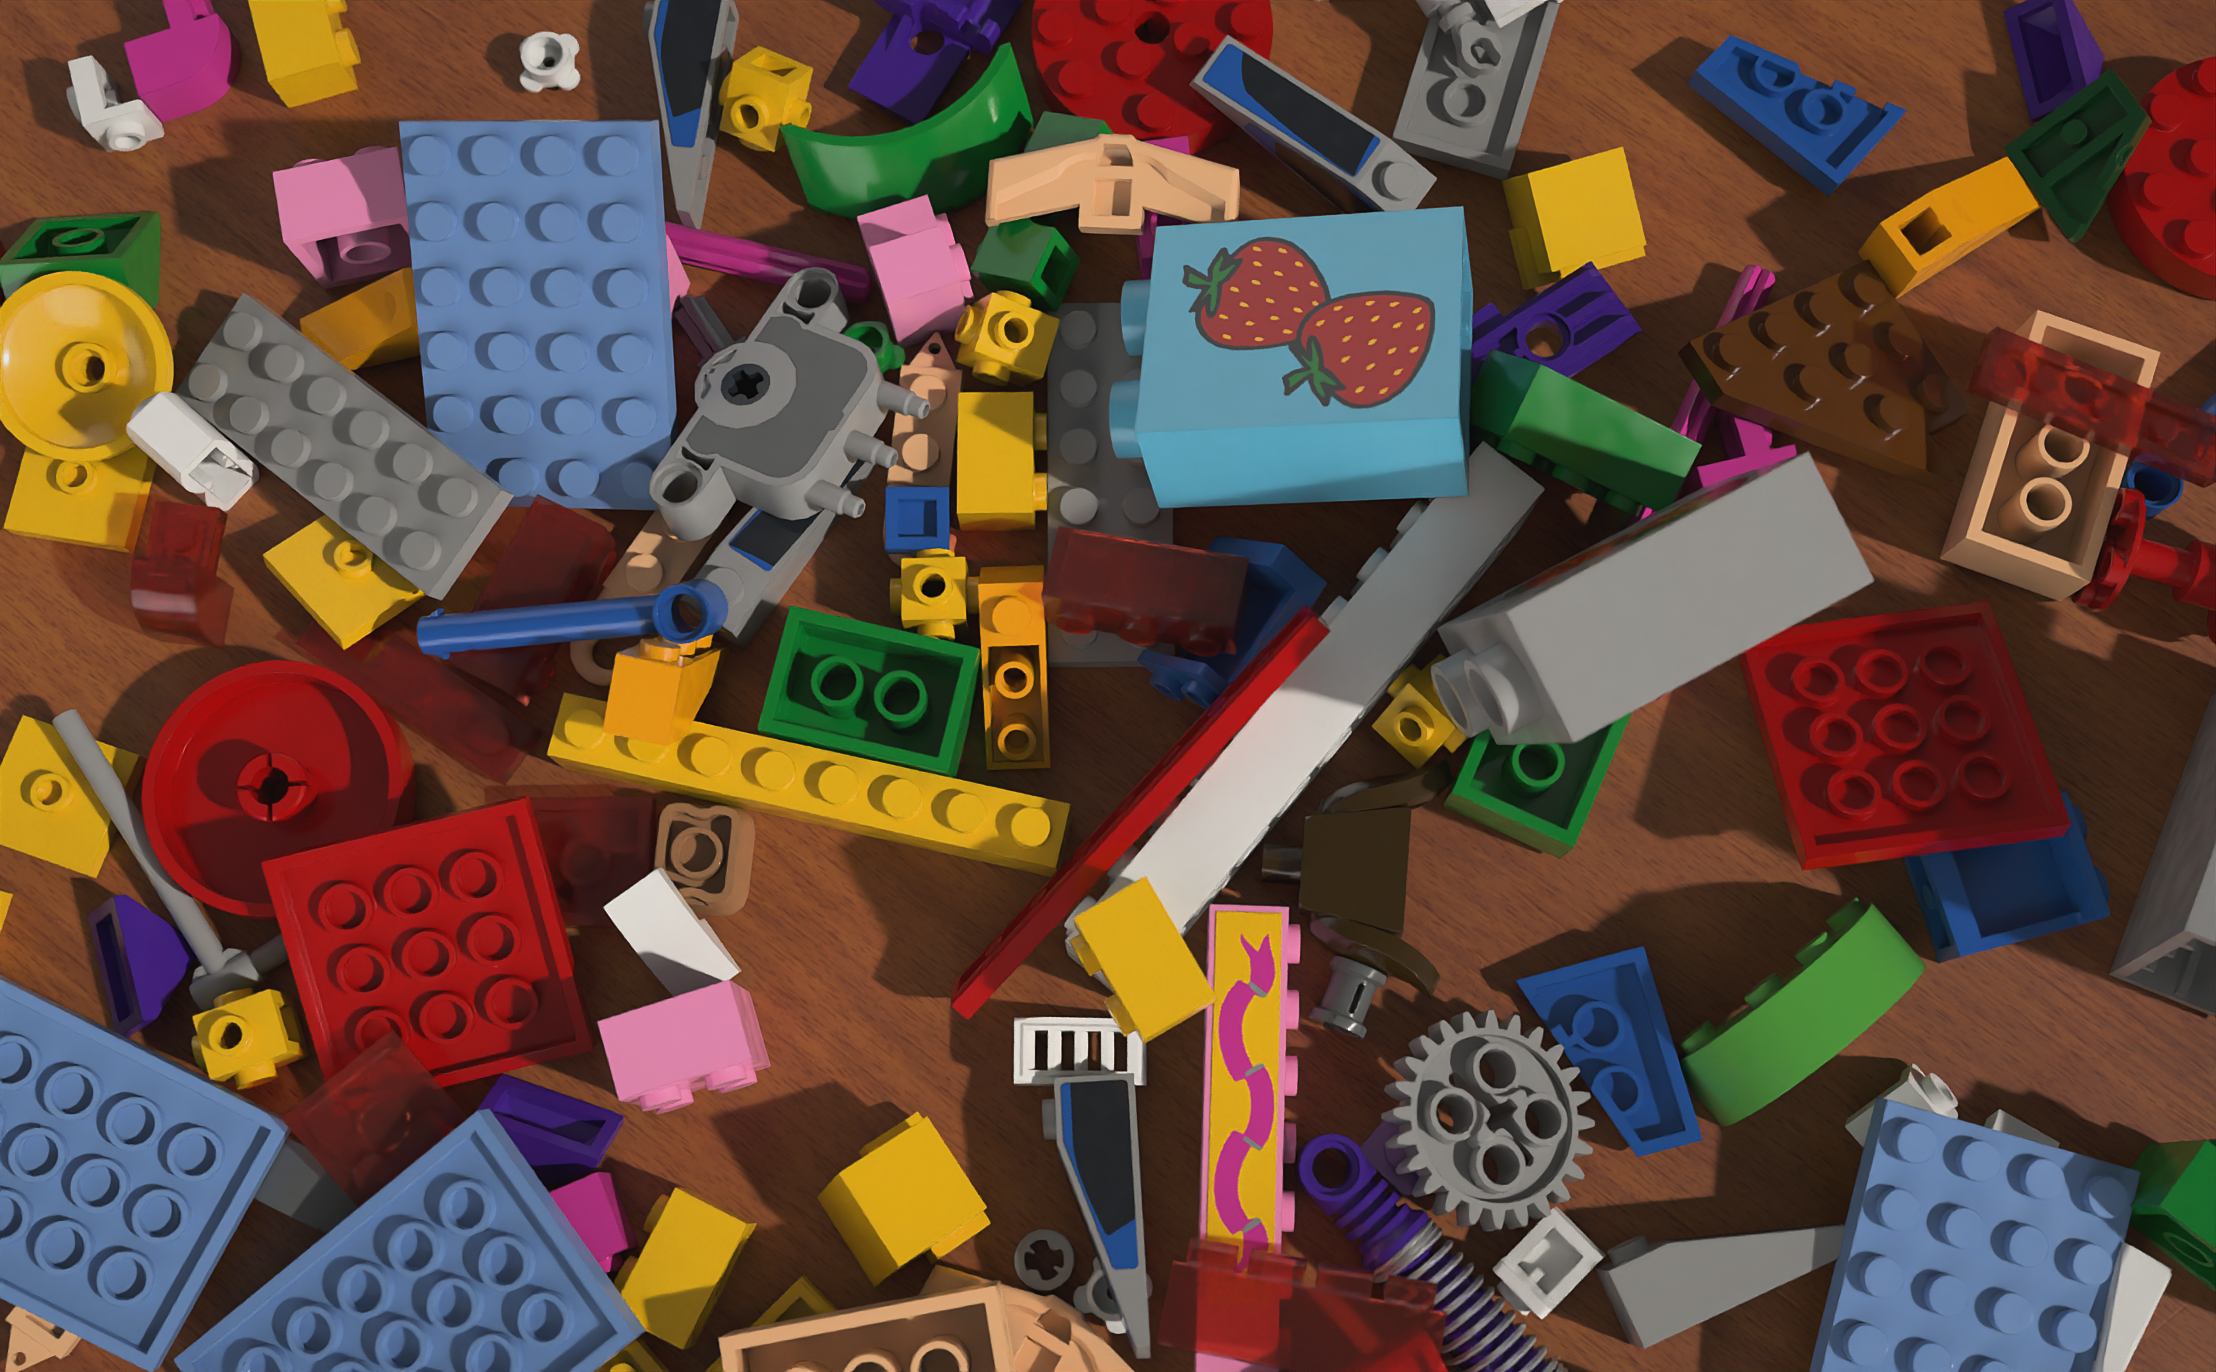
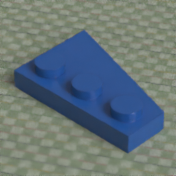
[1687,35,1907,197]
[1515,946,1703,1157]

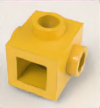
[718,46,813,152]
[955,290,1060,387]
[890,548,979,642]
[1372,653,1469,770]
[192,988,310,1090]

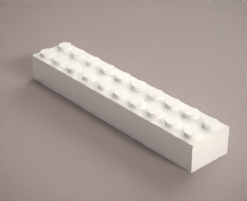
[1064,441,1545,992]

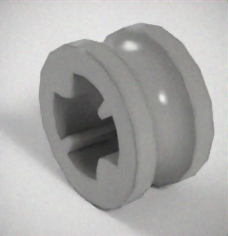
[1015,1229,1075,1290]

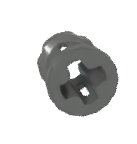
[1308,955,1387,1039]

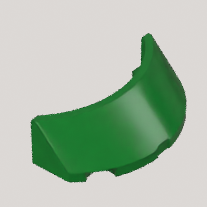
[780,42,1034,220]

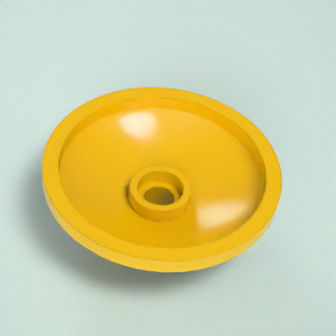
[0,271,174,462]

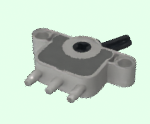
[649,267,930,541]

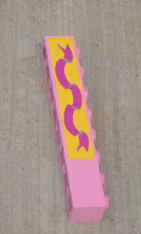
[1194,904,1301,1372]

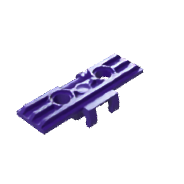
[848,0,1024,126]
[1469,261,1642,457]

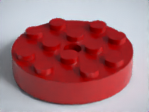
[1031,0,1273,155]
[2106,56,2216,301]
[141,660,417,923]

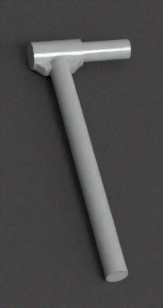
[52,709,289,1012]

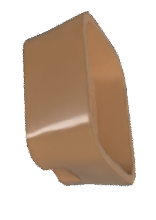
[654,802,756,916]

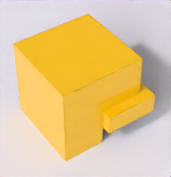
[1502,146,1647,290]
[817,1112,991,1287]

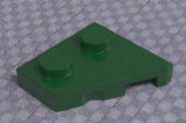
[2003,68,2152,243]

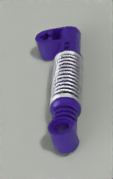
[1293,1134,1568,1372]

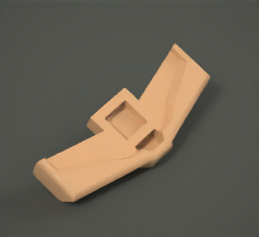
[985,133,1240,235]
[919,1264,1134,1372]

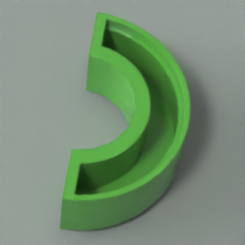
[1678,897,1925,1127]

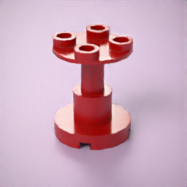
[2071,488,2216,645]

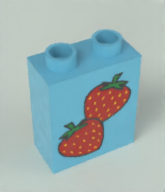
[1109,206,1473,508]

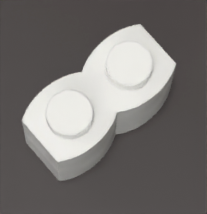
[126,392,259,511]

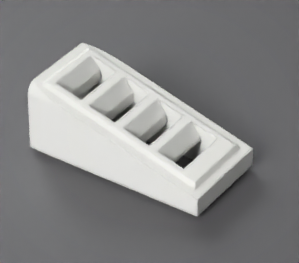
[1014,1017,1147,1086]
[2091,1242,2172,1372]

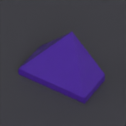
[2003,0,2104,123]
[87,894,196,1037]
[476,1074,624,1187]

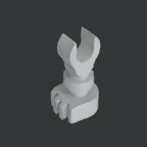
[1415,0,1503,78]

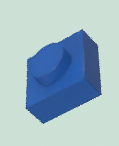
[885,487,950,554]

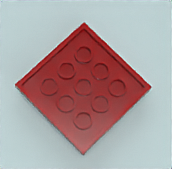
[1737,600,2071,871]
[261,794,597,1114]

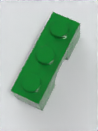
[970,111,1114,313]

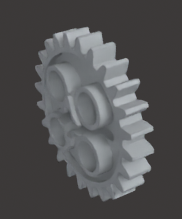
[1381,1010,1595,1232]

